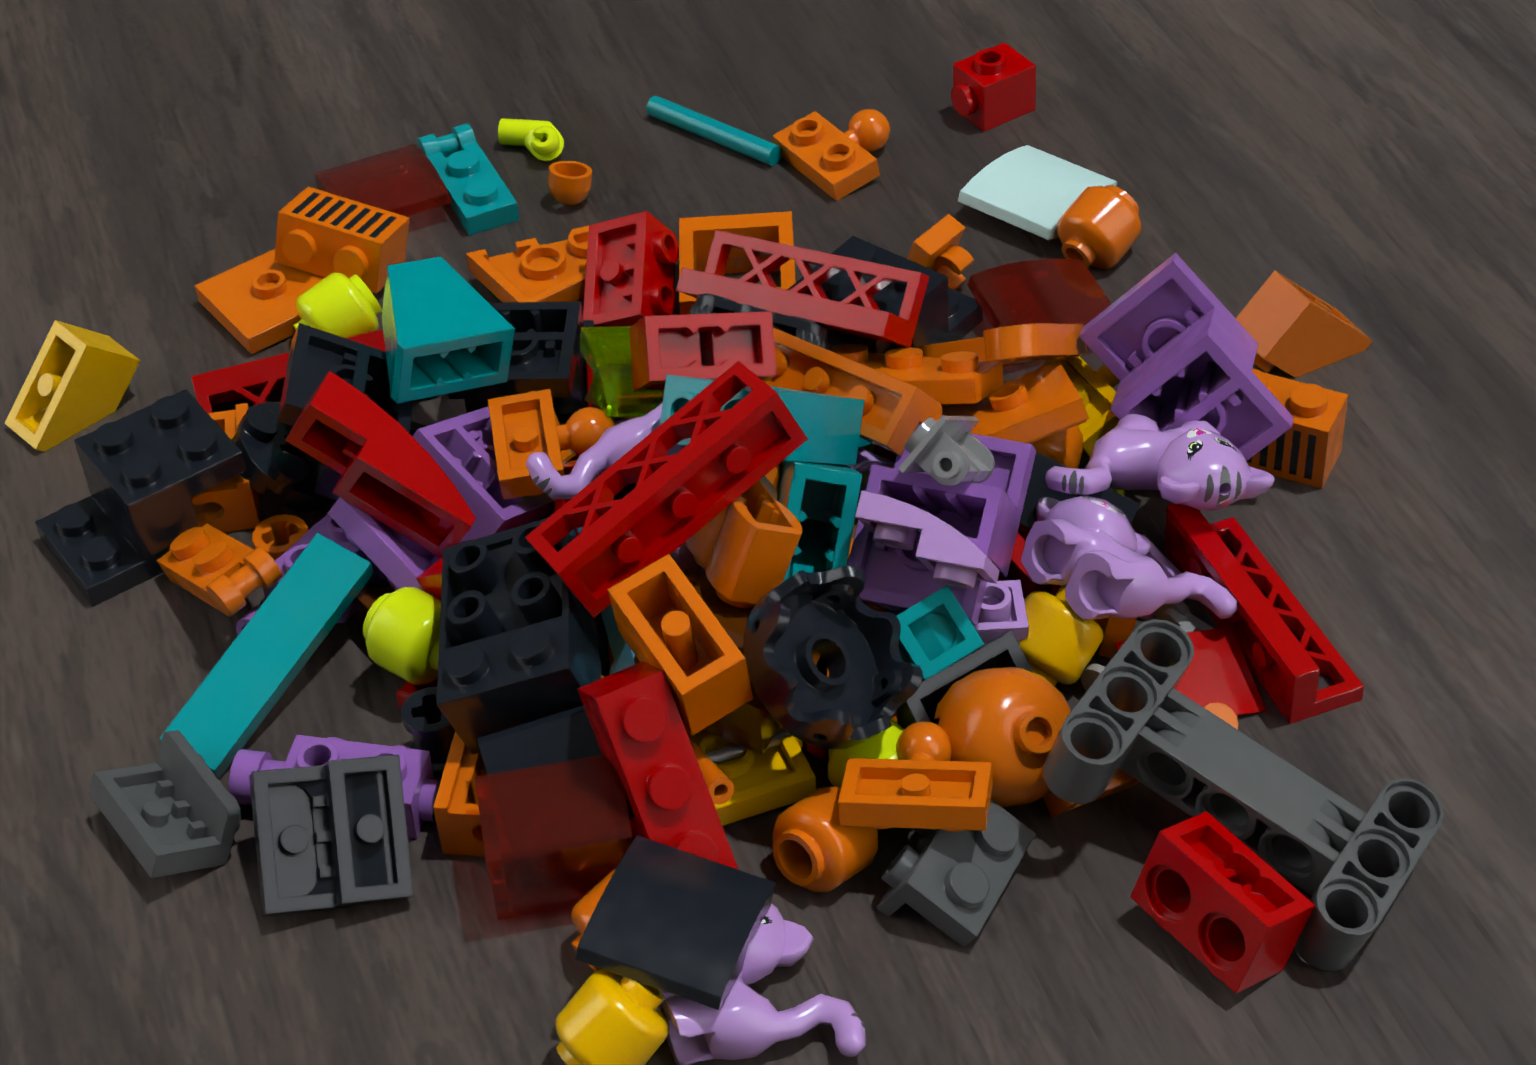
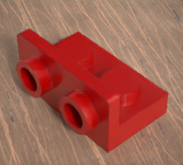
[583,211,679,337]

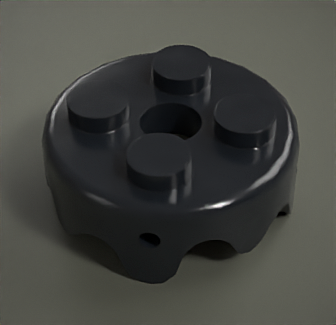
[744,566,923,749]

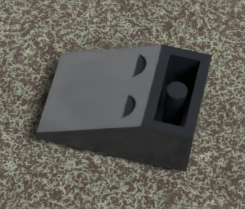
[437,518,601,754]

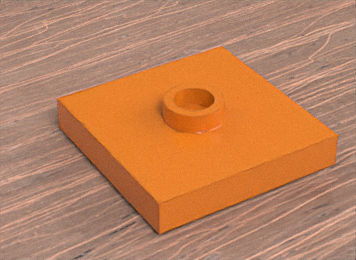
[194,249,325,354]
[943,361,1089,444]

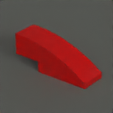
[285,370,476,558]

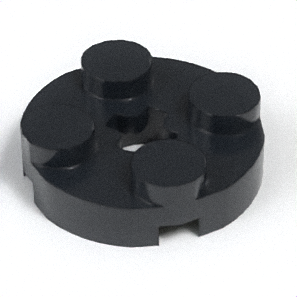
[232,402,334,512]

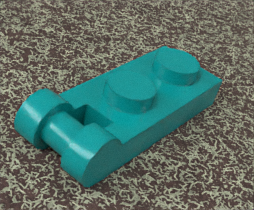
[417,123,520,236]

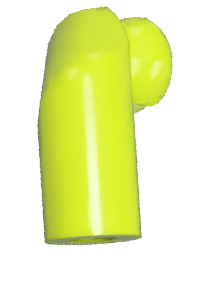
[498,118,564,162]

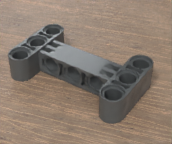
[1043,619,1444,971]

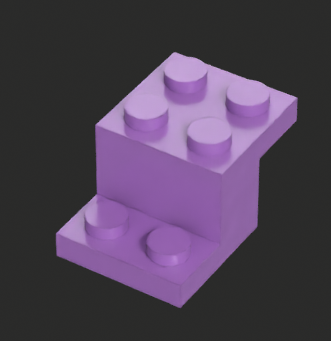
[1079,253,1294,461]
[328,406,555,591]
[847,424,1036,626]

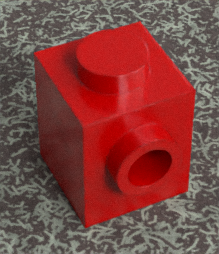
[951,42,1036,132]

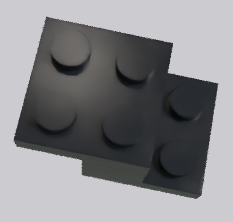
[787,236,983,354]
[448,301,596,415]
[277,323,426,501]
[35,389,247,607]

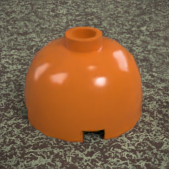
[934,667,1071,807]

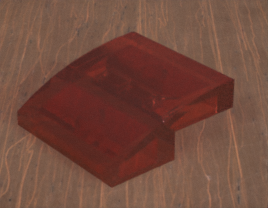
[313,144,451,217]
[967,259,1111,328]

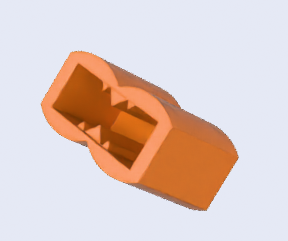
[685,476,802,608]

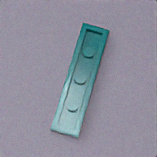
[159,532,374,780]

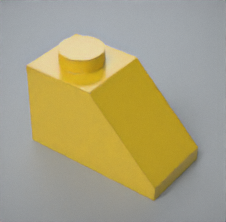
[4,320,141,452]

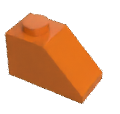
[1235,270,1373,378]

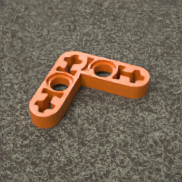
[917,323,1087,367]

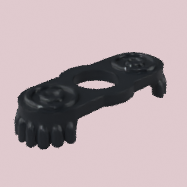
[689,293,830,350]

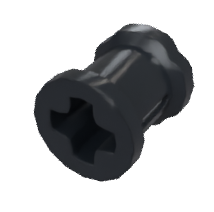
[401,687,455,778]

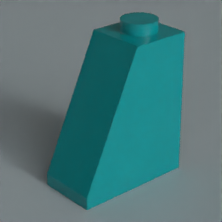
[381,257,515,403]
[777,460,862,581]

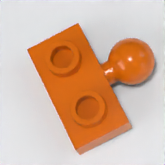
[772,109,890,201]
[488,389,615,500]
[838,721,993,832]

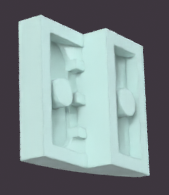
[958,145,1118,240]

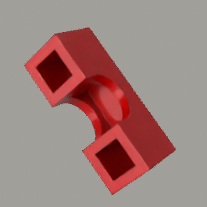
[577,661,739,870]

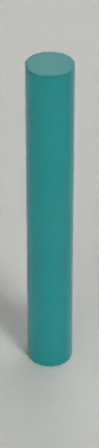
[646,96,782,166]

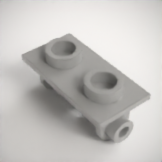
[898,415,995,486]

